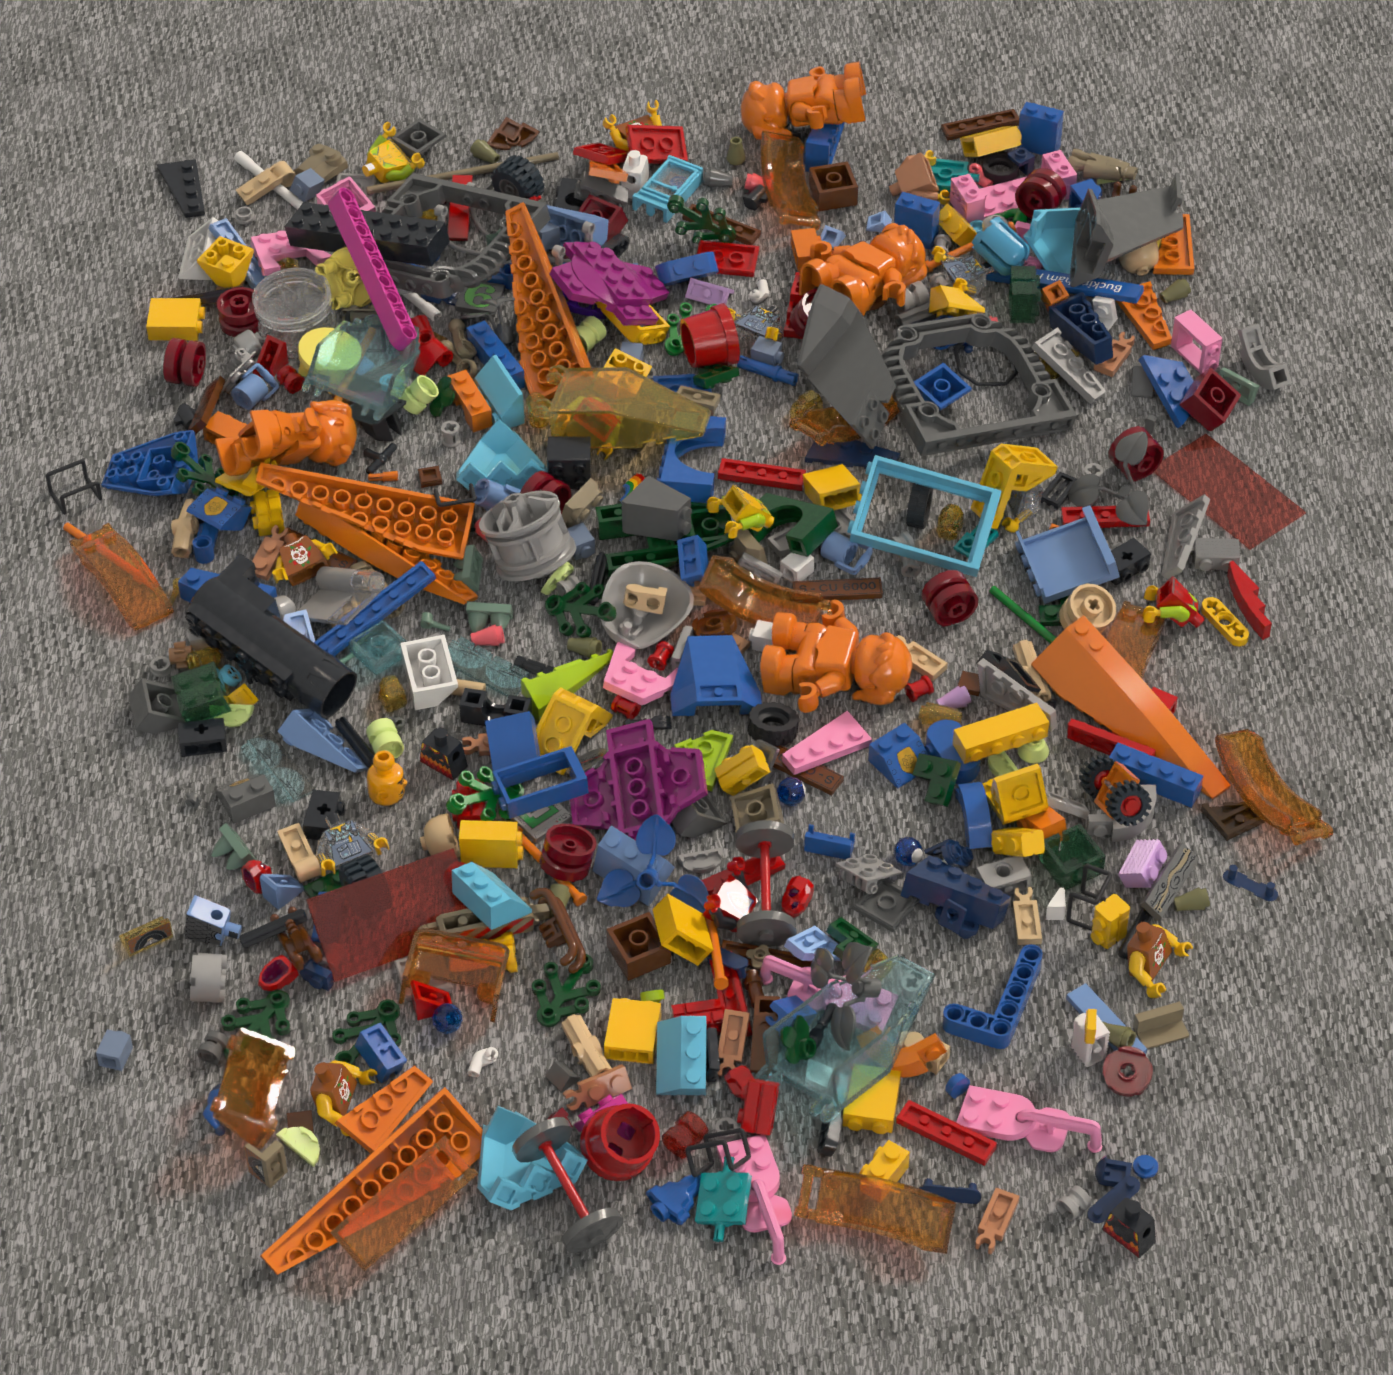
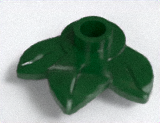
[429,376,455,417]
[780,1015,816,1064]

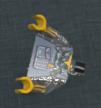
[931,246,994,296]
[728,306,783,345]
[1002,474,1043,533]
[316,813,390,876]

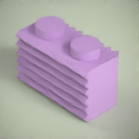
[1118,839,1167,888]

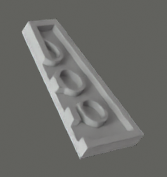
[1031,327,1106,404]
[1161,494,1210,579]
[767,508,864,557]
[978,658,1057,732]

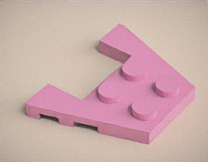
[250,231,331,276]
[603,642,678,705]

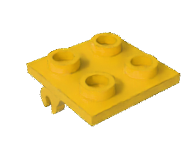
[215,458,277,496]

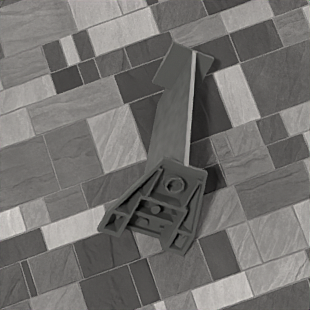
[1070,173,1183,287]
[797,284,896,449]

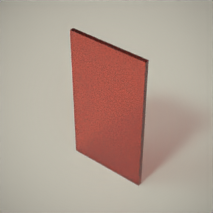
[1154,434,1306,550]
[306,848,468,982]

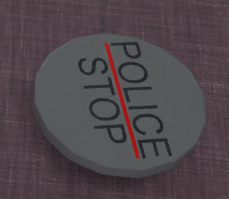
[566,748,607,777]

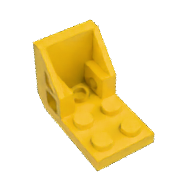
[970,443,1058,529]
[536,687,613,775]
[982,763,1049,825]

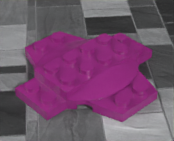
[549,242,670,326]
[570,719,708,841]

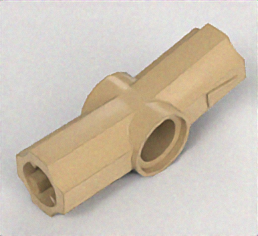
[171,498,199,558]
[1013,640,1051,703]
[561,1014,611,1077]

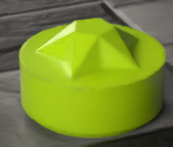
[640,989,665,1003]

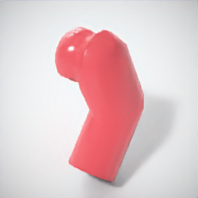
[969,163,993,188]

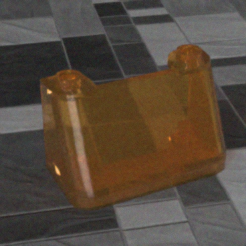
[210,1027,296,1149]

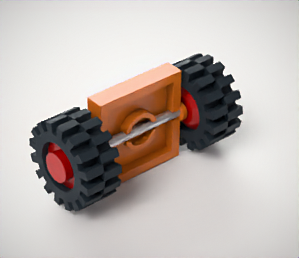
[1079,755,1152,826]

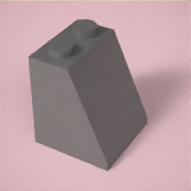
[622,476,692,541]

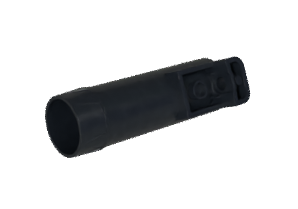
[184,554,357,718]

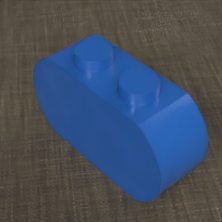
[655,252,719,286]
[924,720,981,784]

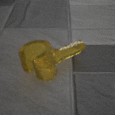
[167,578,181,606]

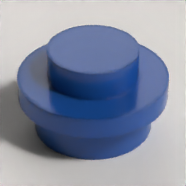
[1133,1155,1158,1179]

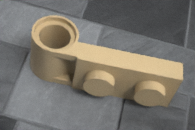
[236,161,296,205]
[277,823,322,883]

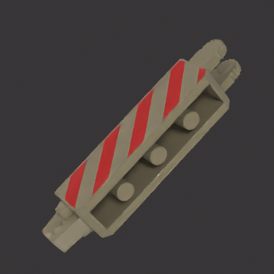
[417,897,550,950]

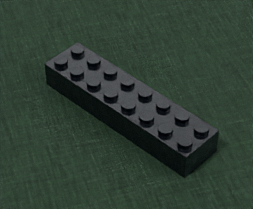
[284,202,450,267]

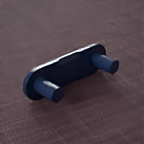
[1223,865,1278,901]
[706,947,748,979]
[1088,1176,1140,1223]
[918,1178,981,1204]

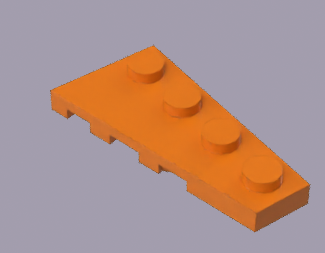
[588,160,628,184]
[1153,214,1194,275]
[1115,281,1172,350]
[334,1066,433,1153]

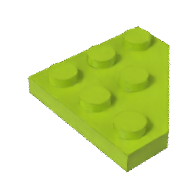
[674,730,733,792]

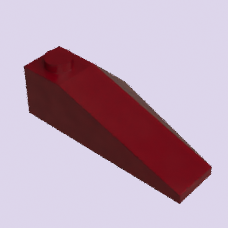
[564,194,628,259]

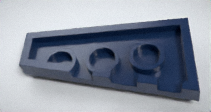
[805,430,900,469]

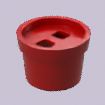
[680,303,740,368]
[580,1103,660,1181]

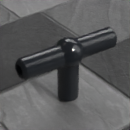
[363,443,397,474]

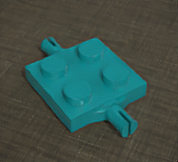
[931,159,980,192]
[695,1156,752,1242]

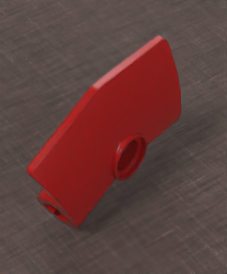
[397,315,453,376]

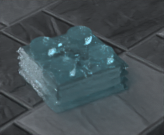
[349,620,407,675]

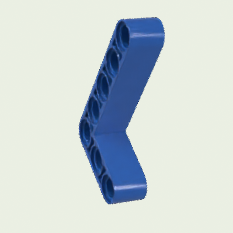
[942,944,1043,1049]

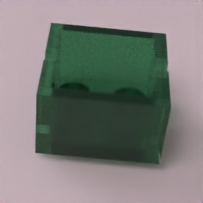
[1008,266,1041,323]
[171,661,231,722]
[1038,824,1106,891]

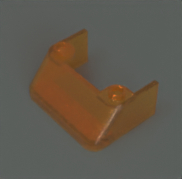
[399,928,510,1023]

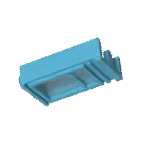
[632,155,703,223]

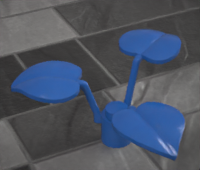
[597,814,709,913]

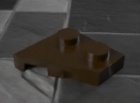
[1201,801,1266,841]

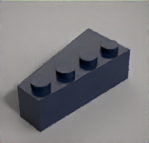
[1048,292,1113,365]
[900,855,1011,929]

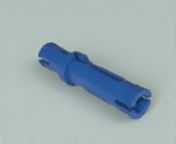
[737,355,799,386]

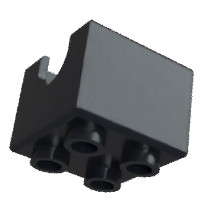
[547,436,592,490]

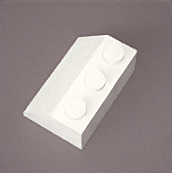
[178,217,218,280]
[400,635,458,710]

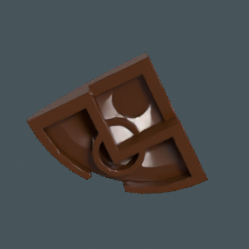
[487,117,540,150]

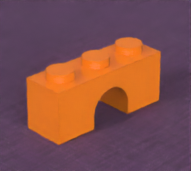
[448,370,493,433]

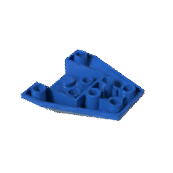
[101,430,198,496]
[670,635,762,716]

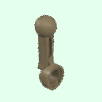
[448,318,477,359]
[441,340,478,378]

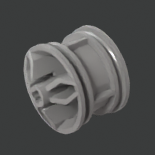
[479,491,576,581]

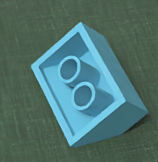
[475,355,525,428]
[452,862,532,930]
[656,1016,707,1095]

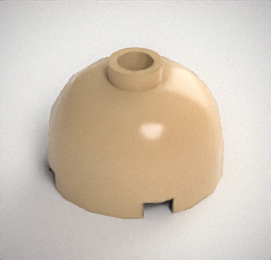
[1119,241,1159,276]
[420,813,460,861]

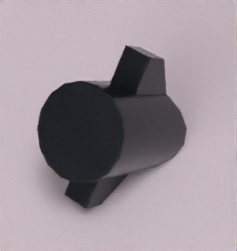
[743,184,769,211]
[174,403,196,431]

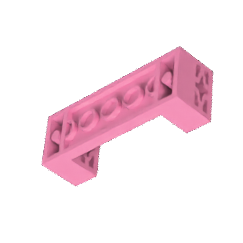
[950,150,1077,223]

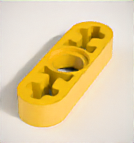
[1201,597,1249,647]

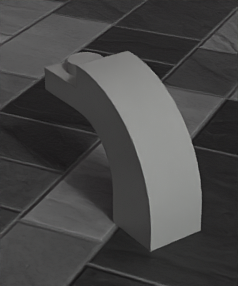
[1237,323,1292,390]
[1087,785,1156,842]

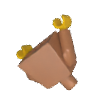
[889,150,950,205]

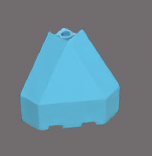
[1023,208,1080,274]
[456,419,548,490]
[477,1106,588,1210]

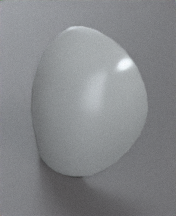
[601,561,694,649]

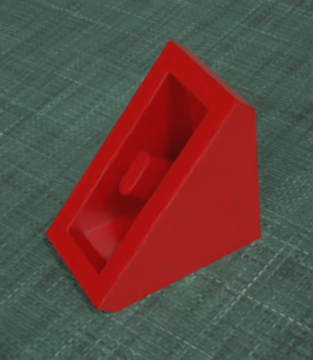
[253,335,289,378]
[410,980,454,1020]

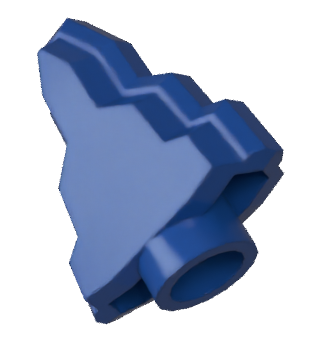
[646,1175,701,1225]

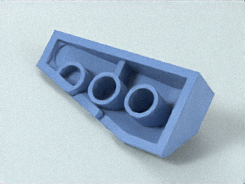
[547,205,609,246]
[278,709,368,772]

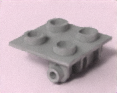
[220,348,256,396]
[835,854,902,894]

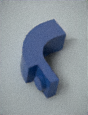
[955,782,992,849]

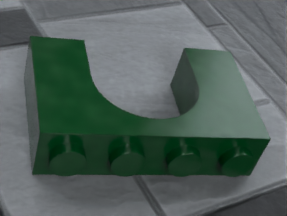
[736,493,838,557]

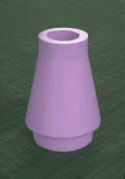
[936,686,971,712]

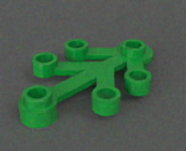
[664,302,717,356]
[446,766,524,821]

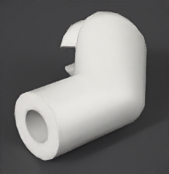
[749,279,769,303]
[467,1047,498,1078]

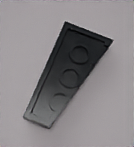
[157,159,205,218]

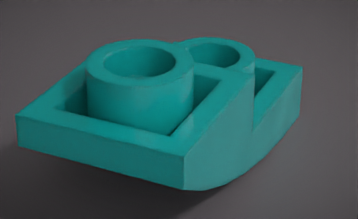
[953,525,999,558]

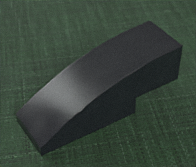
[976,649,1041,693]

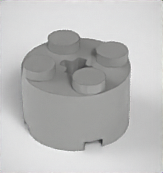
[190,953,227,1003]

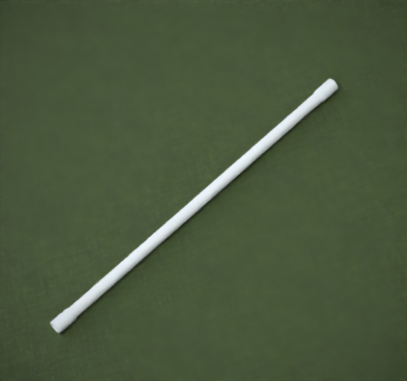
[234,151,442,321]

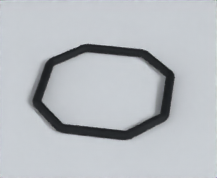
[953,342,1018,386]

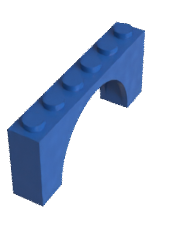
[657,414,726,503]

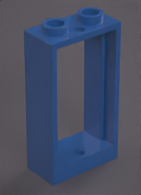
[491,746,589,819]

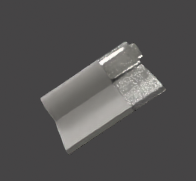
[298,566,385,625]

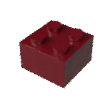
[1179,367,1241,431]

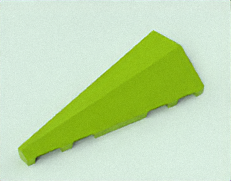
[521,649,614,722]

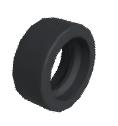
[982,151,1019,185]

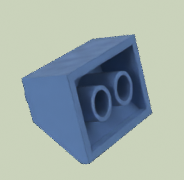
[593,826,675,906]

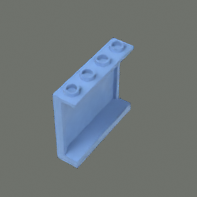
[1015,505,1120,604]

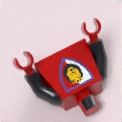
[702,857,758,932]

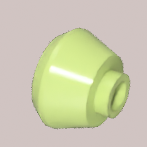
[1017,738,1049,764]

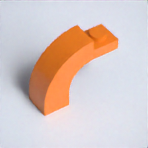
[857,1026,947,1078]

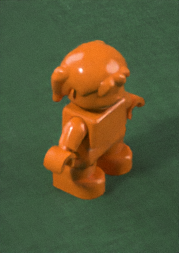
[741,61,866,141]
[799,223,928,316]
[214,400,357,476]
[760,600,913,713]

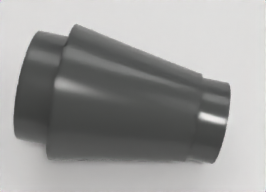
[703,168,733,187]

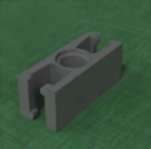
[574,171,629,207]

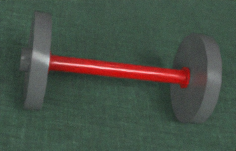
[736,820,796,946]
[512,1117,623,1253]

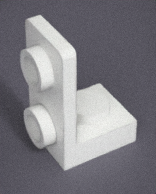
[1092,296,1118,331]

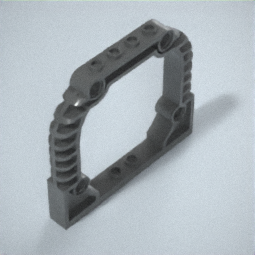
[382,173,550,299]
[882,313,1077,456]

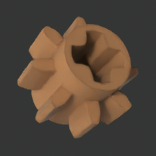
[169,641,194,669]

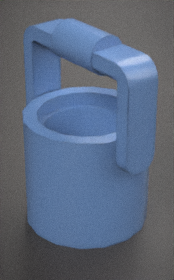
[231,363,279,410]
[474,478,521,511]
[821,531,873,575]

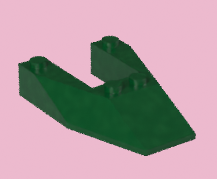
[595,502,734,580]

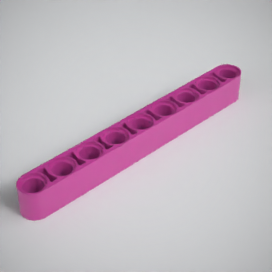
[328,187,417,351]

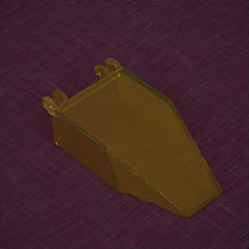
[532,365,711,448]

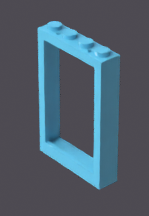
[847,455,1002,577]

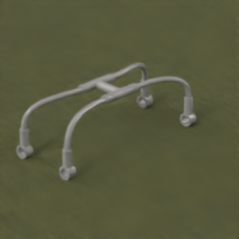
[434,182,595,267]

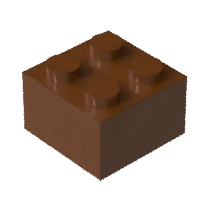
[809,161,858,211]
[606,911,671,981]

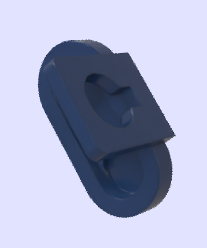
[924,839,973,869]
[935,899,979,939]

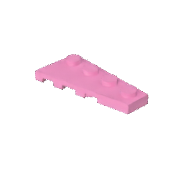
[782,711,872,775]

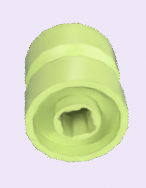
[576,316,606,353]
[399,375,439,415]
[366,718,404,758]

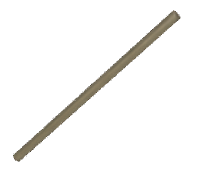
[366,152,559,195]

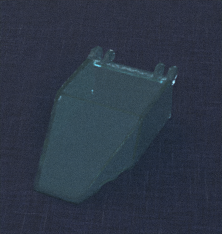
[302,313,420,421]
[755,954,935,1123]

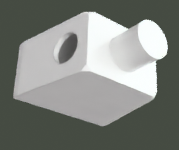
[621,150,649,199]

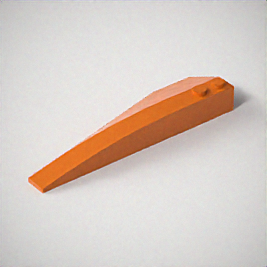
[505,202,596,403]
[256,462,475,560]
[295,501,478,604]
[1031,615,1231,799]
[260,1087,483,1275]

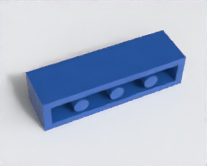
[467,321,525,389]
[1109,743,1203,808]

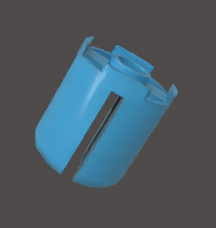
[972,217,1030,276]

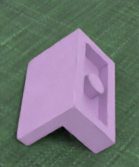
[685,278,734,305]

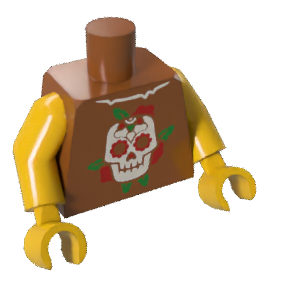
[603,100,662,152]
[272,533,338,586]
[1127,922,1193,999]
[310,1060,377,1136]

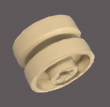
[1059,583,1116,634]

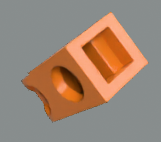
[1041,280,1069,312]

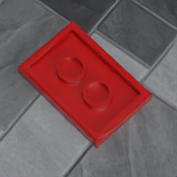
[625,124,688,164]
[573,142,629,165]
[697,240,760,277]

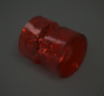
[662,1111,709,1159]

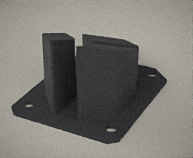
[351,392,406,441]

